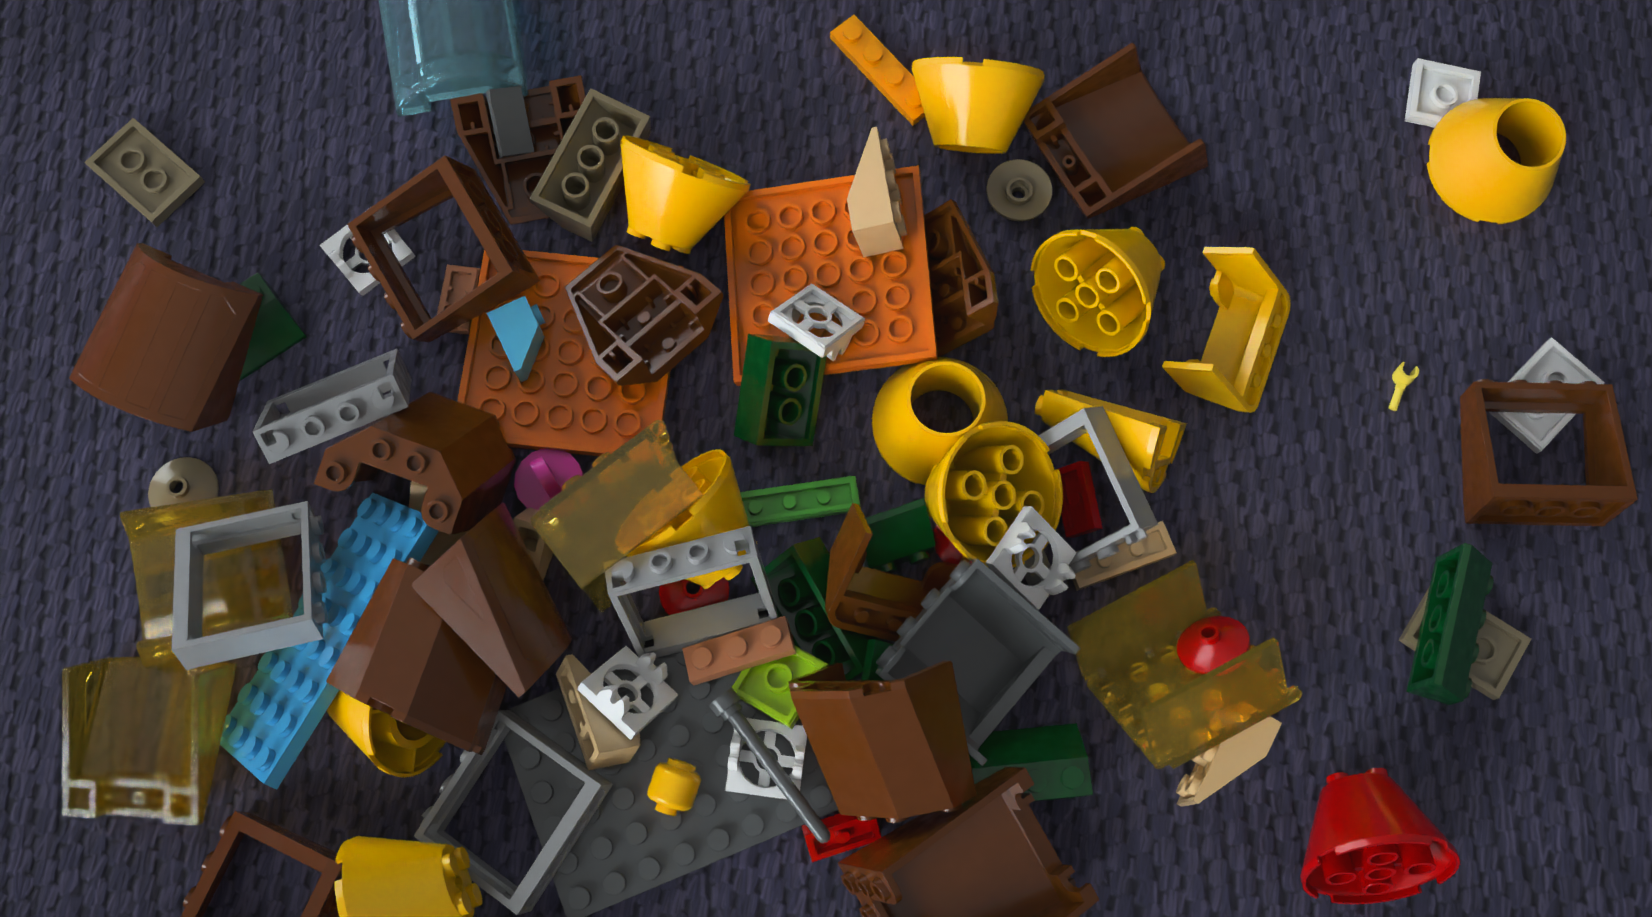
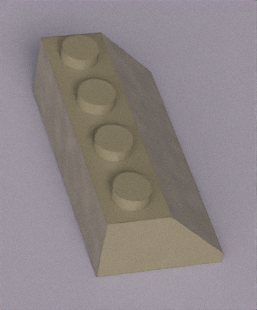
[530,88,651,242]

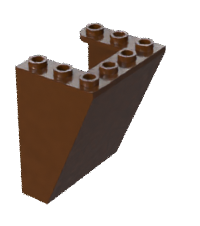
[838,767,1100,917]

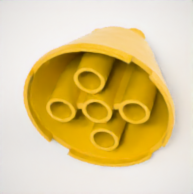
[620,135,751,254]
[1030,227,1165,357]
[924,421,1063,568]
[615,449,757,589]
[334,836,482,917]

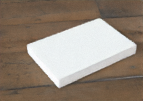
[1489,337,1605,454]

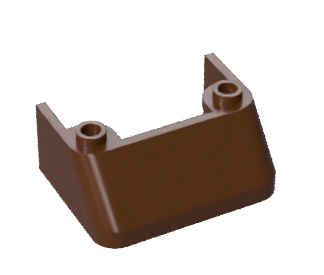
[825,503,990,642]

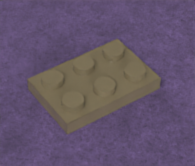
[84,118,205,227]
[1398,586,1531,700]

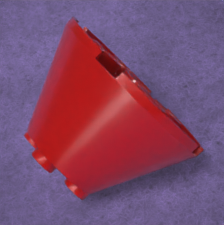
[1300,768,1460,904]

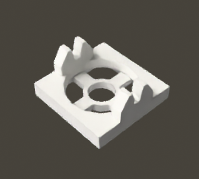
[320,207,416,296]
[768,283,865,361]
[985,506,1076,610]
[577,646,678,740]
[725,718,807,800]

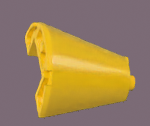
[1035,389,1187,493]

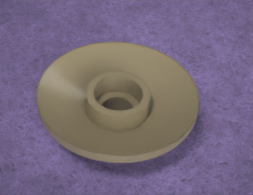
[986,159,1052,221]
[148,457,219,525]

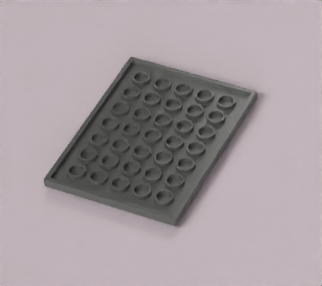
[504,611,838,917]

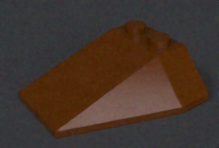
[450,75,586,225]
[924,199,998,356]
[565,244,724,386]

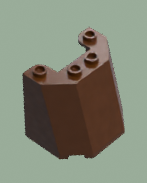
[314,392,516,535]
[327,557,507,755]
[788,661,977,823]

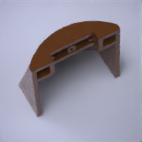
[1023,43,1208,219]
[69,243,263,432]
[412,502,572,697]

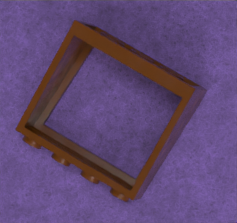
[347,155,540,343]
[1460,379,1638,526]
[181,811,342,917]

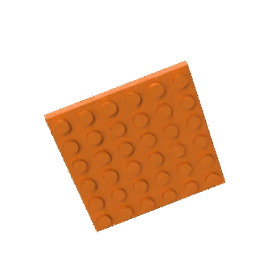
[724,165,938,386]
[457,250,684,462]

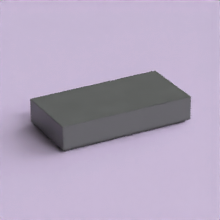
[486,86,534,158]

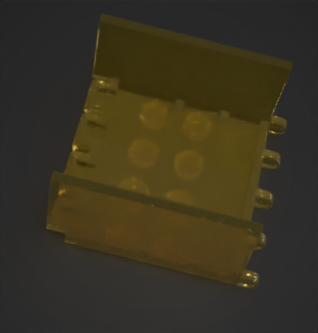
[531,420,703,613]
[1067,560,1302,769]

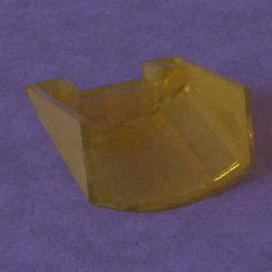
[120,489,293,669]
[62,657,237,825]

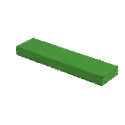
[740,476,861,527]

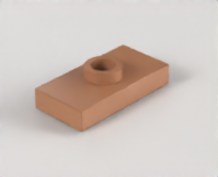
[437,264,481,335]

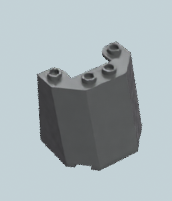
[875,558,1081,766]

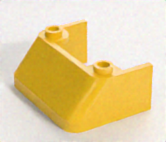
[1162,247,1291,413]

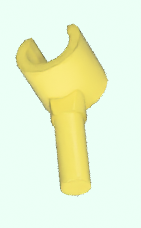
[1389,362,1419,411]

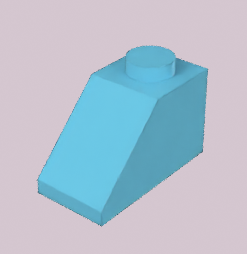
[487,296,546,382]

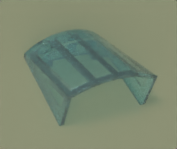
[379,0,529,117]

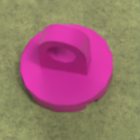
[514,449,585,516]

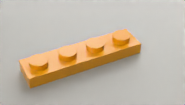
[830,14,925,126]

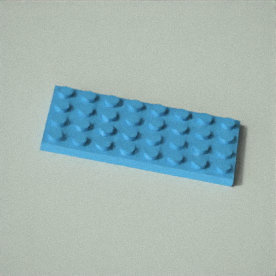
[214,492,439,790]

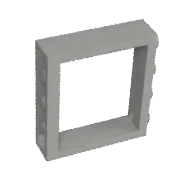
[252,348,412,464]
[1024,406,1158,586]
[172,501,328,670]
[604,526,778,658]
[414,710,613,915]

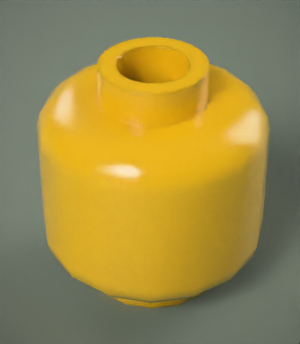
[647,757,701,816]

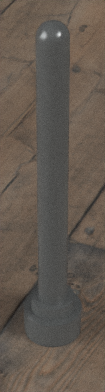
[709,688,831,843]

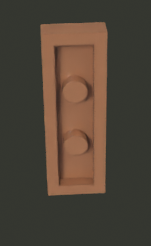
[682,616,796,686]

